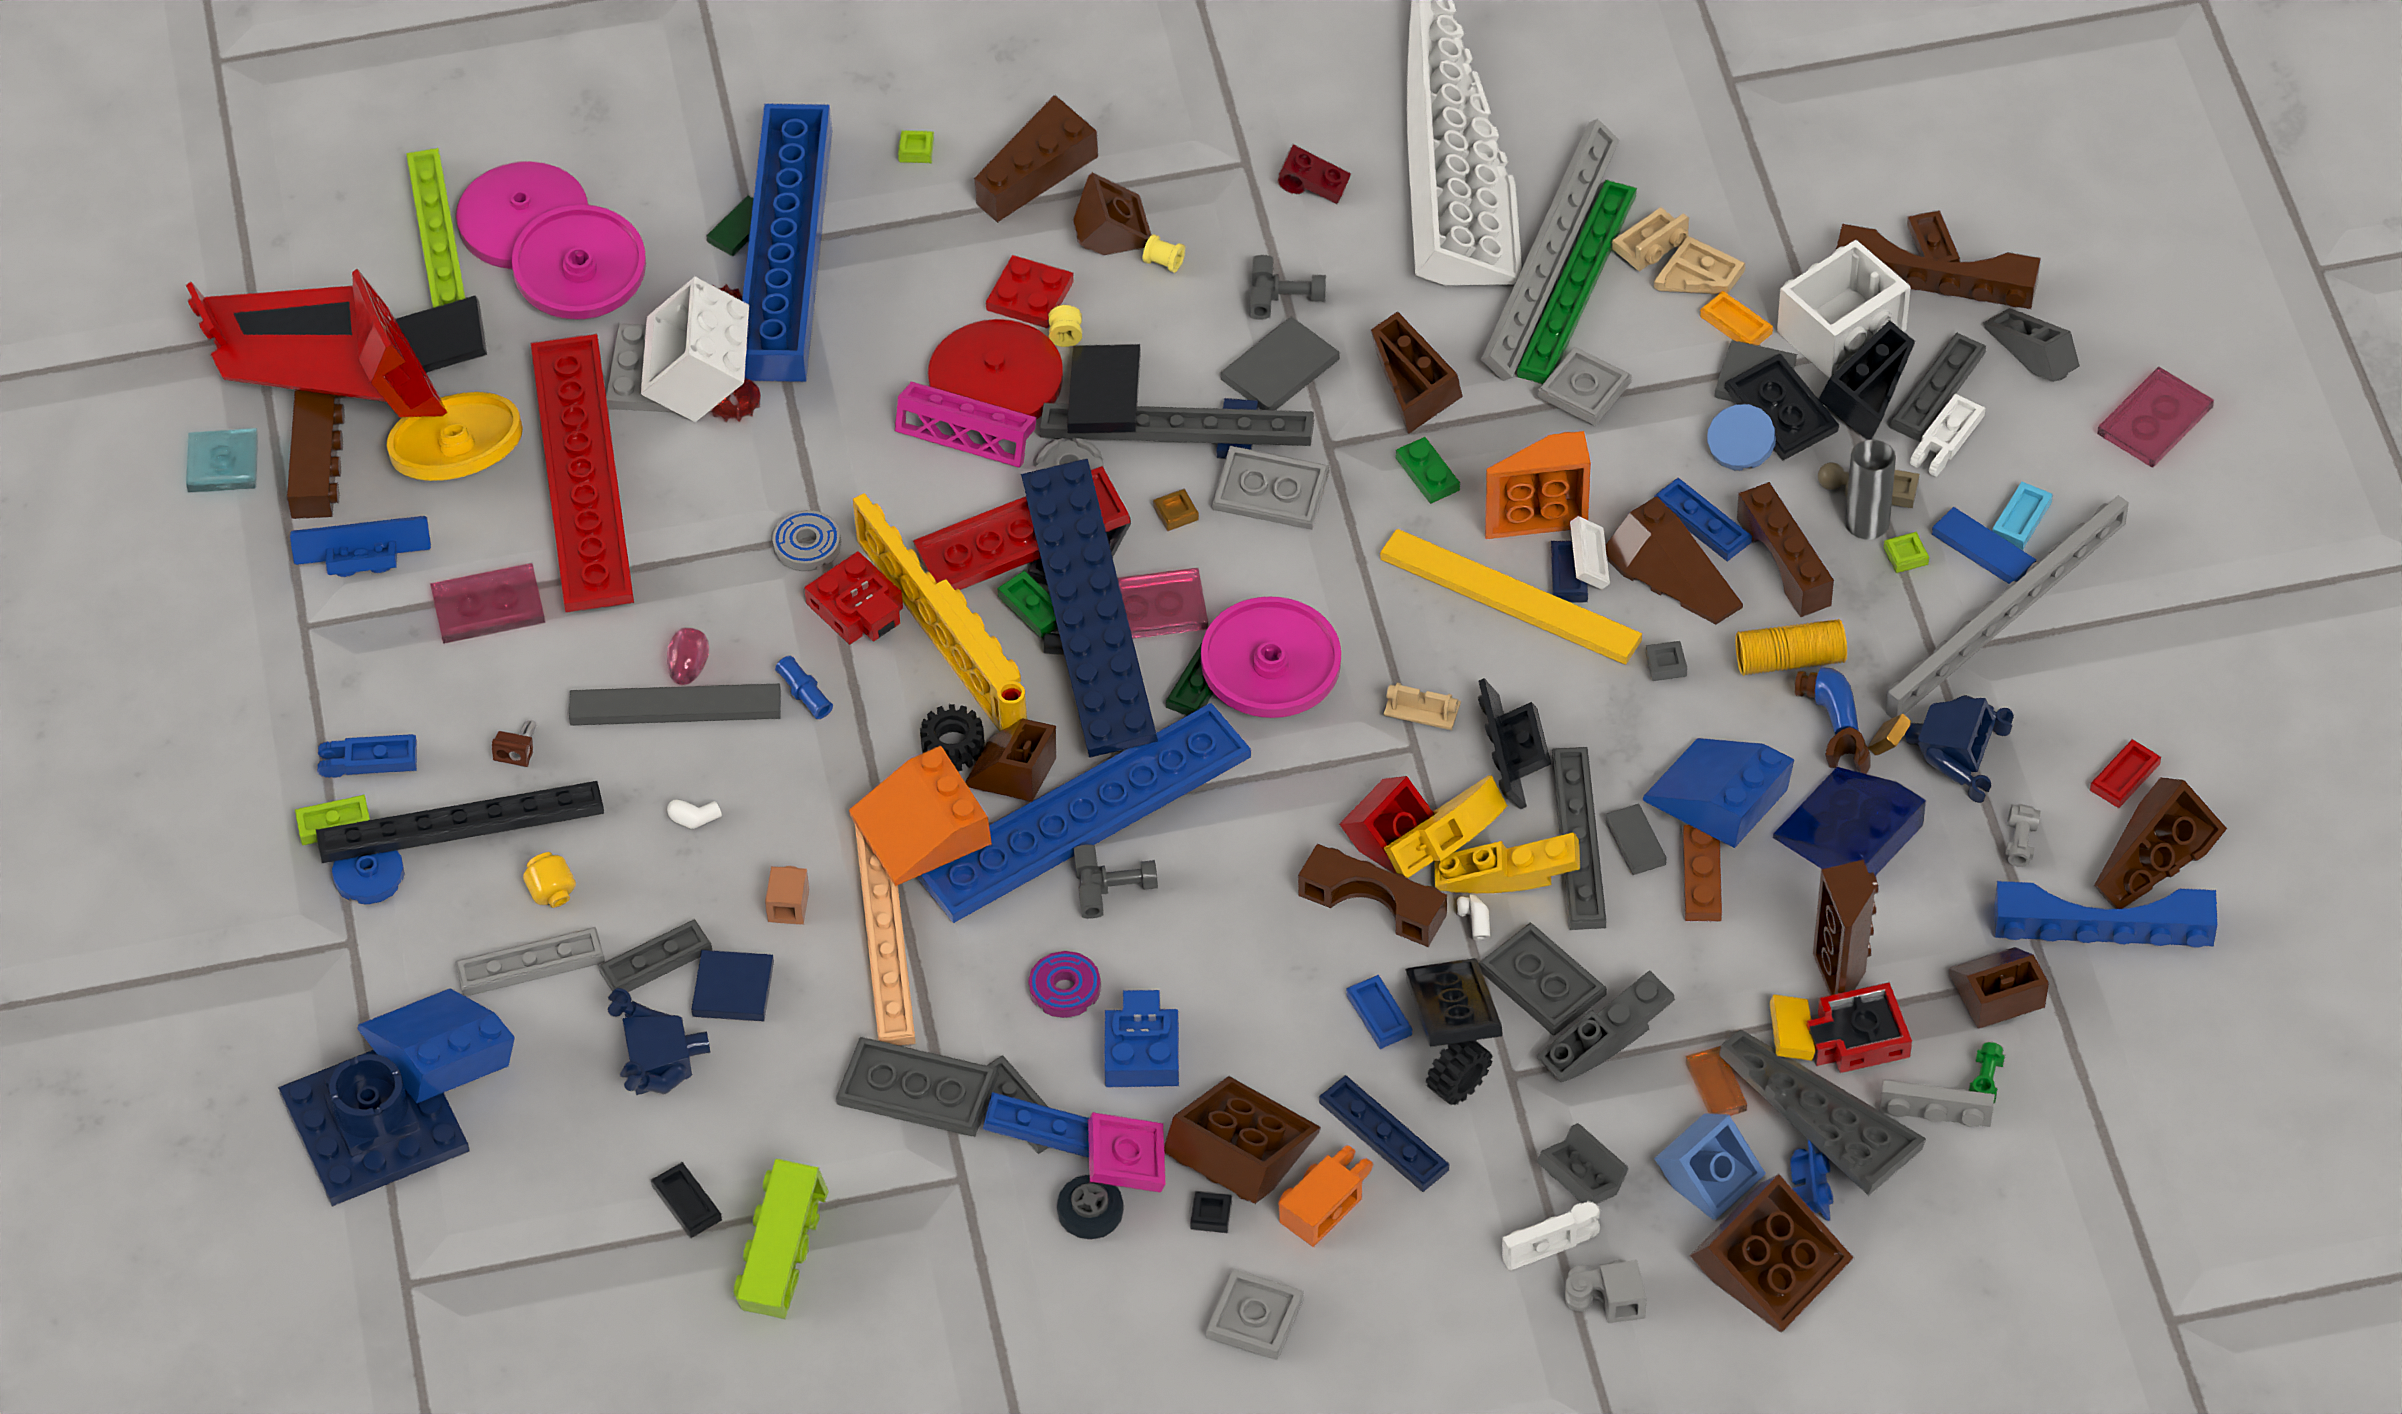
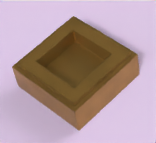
[1153,488,1199,531]
[1868,713,1911,755]

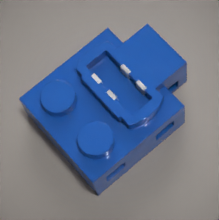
[1105,990,1179,1087]

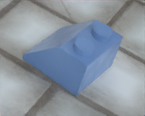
[1654,1113,1766,1219]

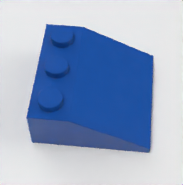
[1643,738,1794,848]
[358,988,515,1103]

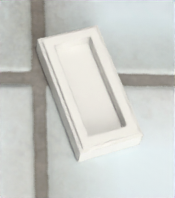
[1570,516,1610,590]

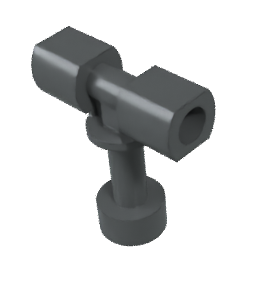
[1250,255,1326,319]
[1074,845,1158,919]

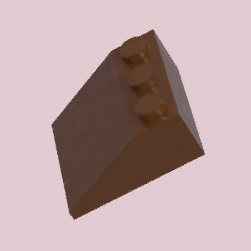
[1164,1076,1321,1204]
[1690,1174,1854,1332]

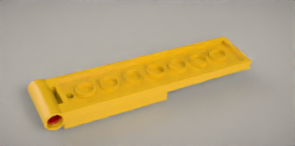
[853,493,1027,732]

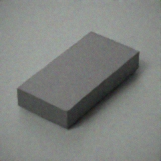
[1606,804,1667,875]

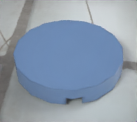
[1707,404,1776,471]

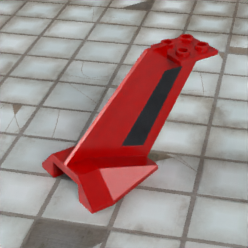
[186,268,448,417]

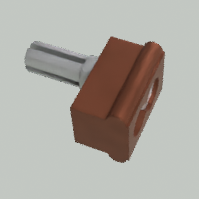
[492,720,537,767]

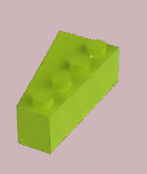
[734,1158,829,1319]

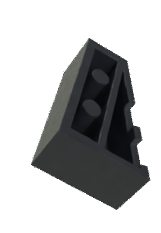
[1818,320,1916,440]

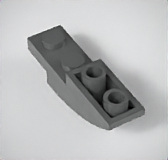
[1537,970,1675,1083]

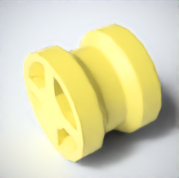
[1049,305,1082,347]

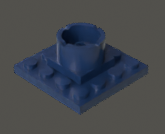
[278,1050,470,1206]

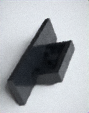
[1478,678,1551,809]

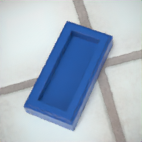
[1346,975,1412,1049]

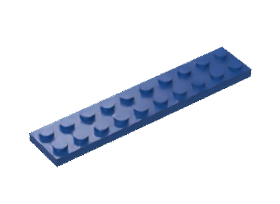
[917,703,1251,923]

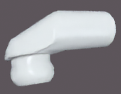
[667,799,722,829]
[1457,894,1491,940]

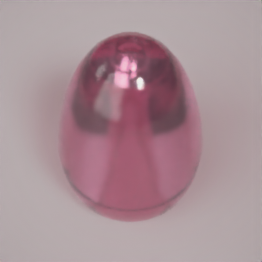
[667,627,709,685]

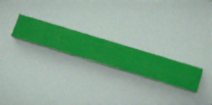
[1517,180,1637,384]

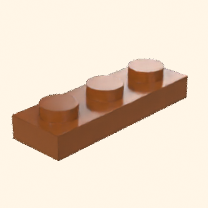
[1683,825,1722,921]

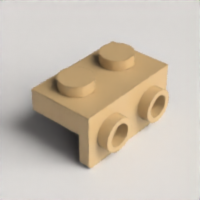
[1612,207,1689,272]

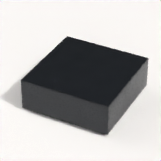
[1190,1191,1232,1233]

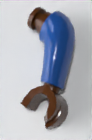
[1795,667,1871,775]

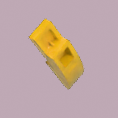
[1384,775,1507,878]
[1434,832,1580,893]

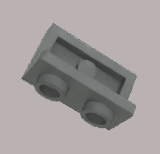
[1536,1123,1628,1204]

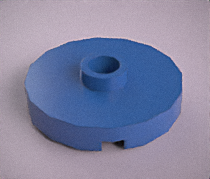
[332,850,405,905]

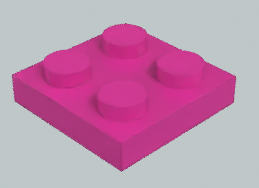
[1088,1112,1166,1192]

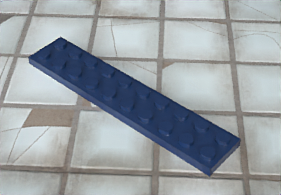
[1021,458,1158,758]

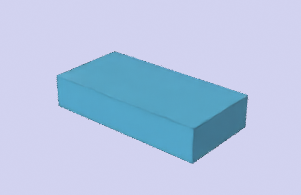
[1992,482,2053,550]

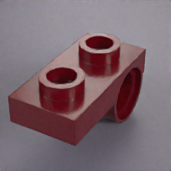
[1278,144,1351,204]

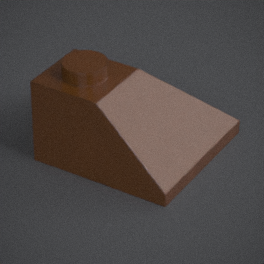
[1073,172,1151,255]

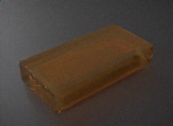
[1686,1046,1747,1116]

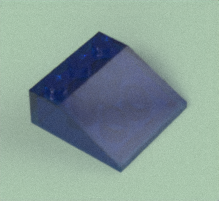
[1773,767,1926,876]

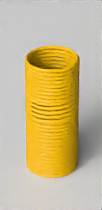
[1735,619,1847,676]

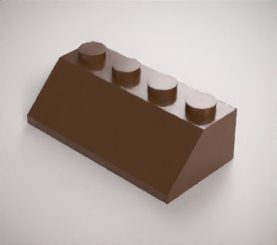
[1813,860,1879,995]

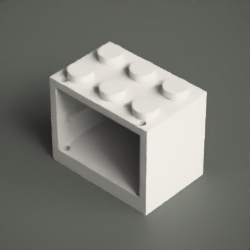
[1777,240,1911,378]
[641,277,749,422]

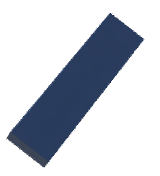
[1319,1075,1449,1192]

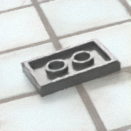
[1221,316,1340,410]
[1479,922,1607,1036]

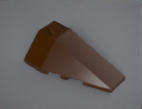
[1605,496,1743,625]
[2094,777,2227,909]

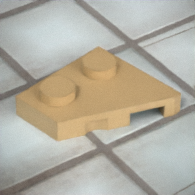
[1654,236,1745,294]

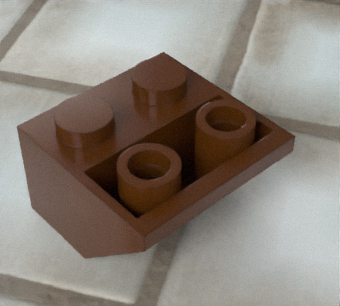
[965,718,1056,802]
[1948,947,2049,1029]

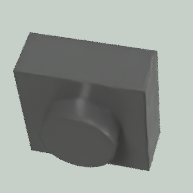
[1645,641,1687,681]

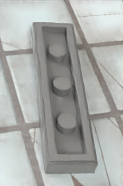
[455,927,605,997]

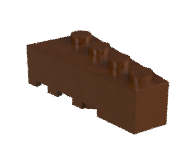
[974,94,1098,223]

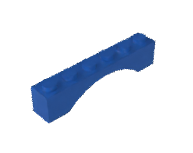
[1994,881,2218,948]

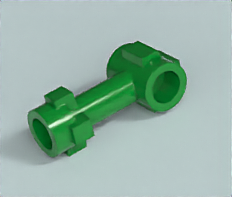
[1969,1042,2005,1103]

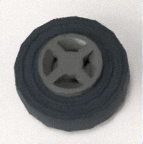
[1057,1174,1124,1240]

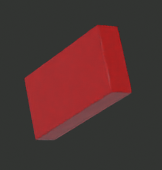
[2090,739,2161,808]

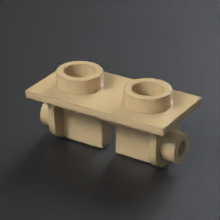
[1384,682,1461,730]

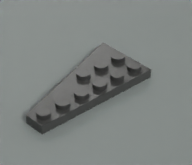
[1719,1029,1926,1196]

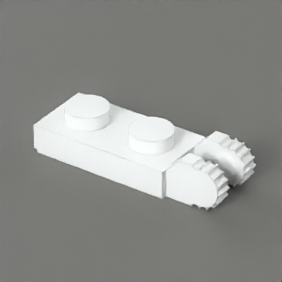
[1910,394,1986,477]
[1502,1201,1600,1270]

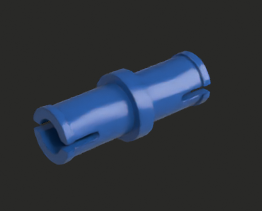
[775,656,833,719]

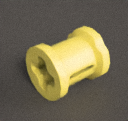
[1143,234,1185,273]

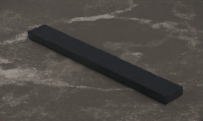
[316,781,604,863]

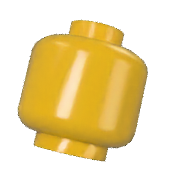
[523,852,576,908]

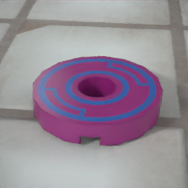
[1028,951,1101,1018]

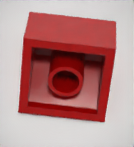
[1339,776,1435,873]

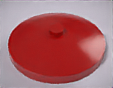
[928,319,1063,420]

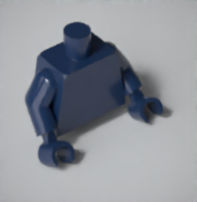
[1905,695,2014,803]
[608,988,711,1095]

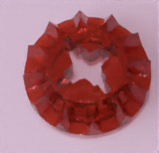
[711,378,761,422]

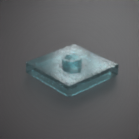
[186,428,258,493]

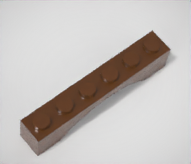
[1836,224,2041,310]

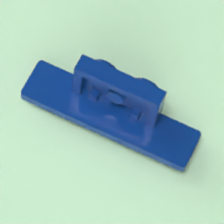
[290,516,431,577]

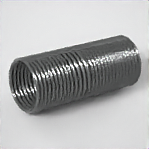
[1845,439,1896,539]

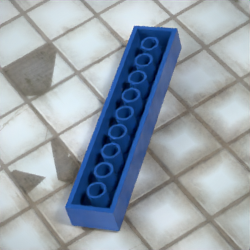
[742,104,832,382]

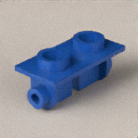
[1790,1140,1834,1221]

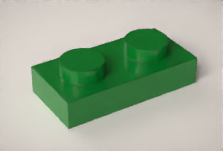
[1396,437,1460,504]
[997,570,1058,638]

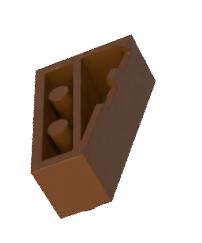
[1371,311,1463,434]

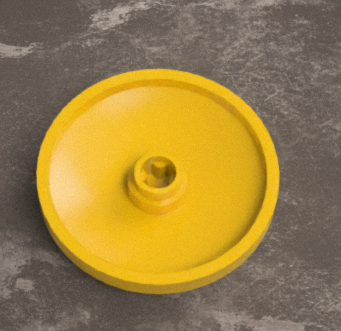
[387,392,523,481]

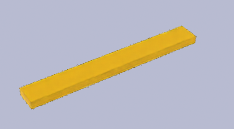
[1380,529,1642,665]

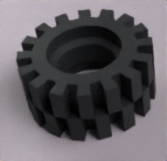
[920,704,985,771]
[1426,1040,1493,1105]

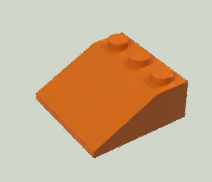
[1485,431,1591,539]
[849,746,992,886]

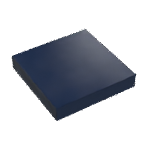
[691,950,774,1021]

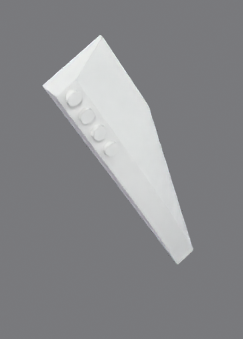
[1407,0,1522,285]

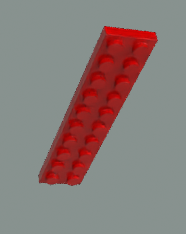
[531,334,634,613]

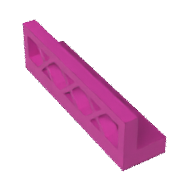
[895,381,1036,468]

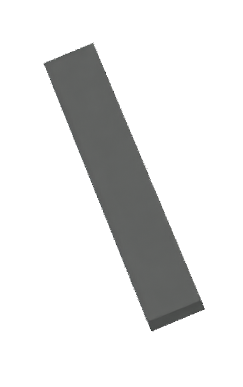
[569,683,781,726]
[1552,747,1606,930]

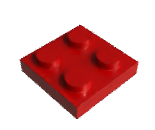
[986,255,1074,329]

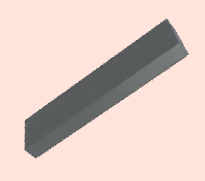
[1891,332,1986,442]

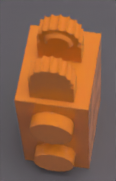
[1278,1145,1374,1247]

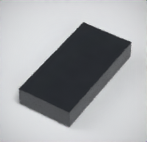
[651,1162,722,1238]

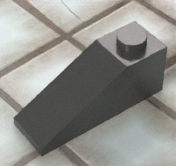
[1984,308,2080,382]

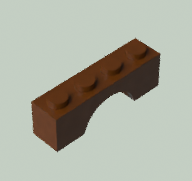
[1737,482,1834,617]
[1298,844,1447,947]

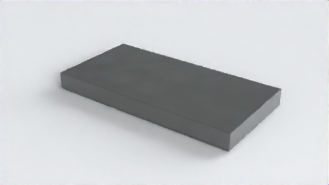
[836,1037,999,1137]

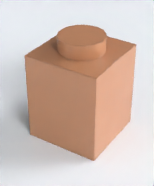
[765,866,810,925]

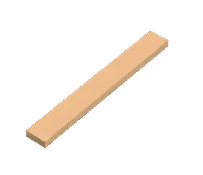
[855,824,916,1046]

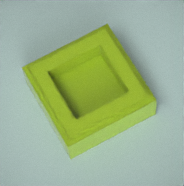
[898,130,934,163]
[1883,532,1929,573]

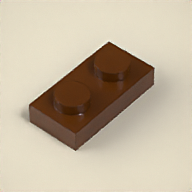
[1907,210,1960,262]

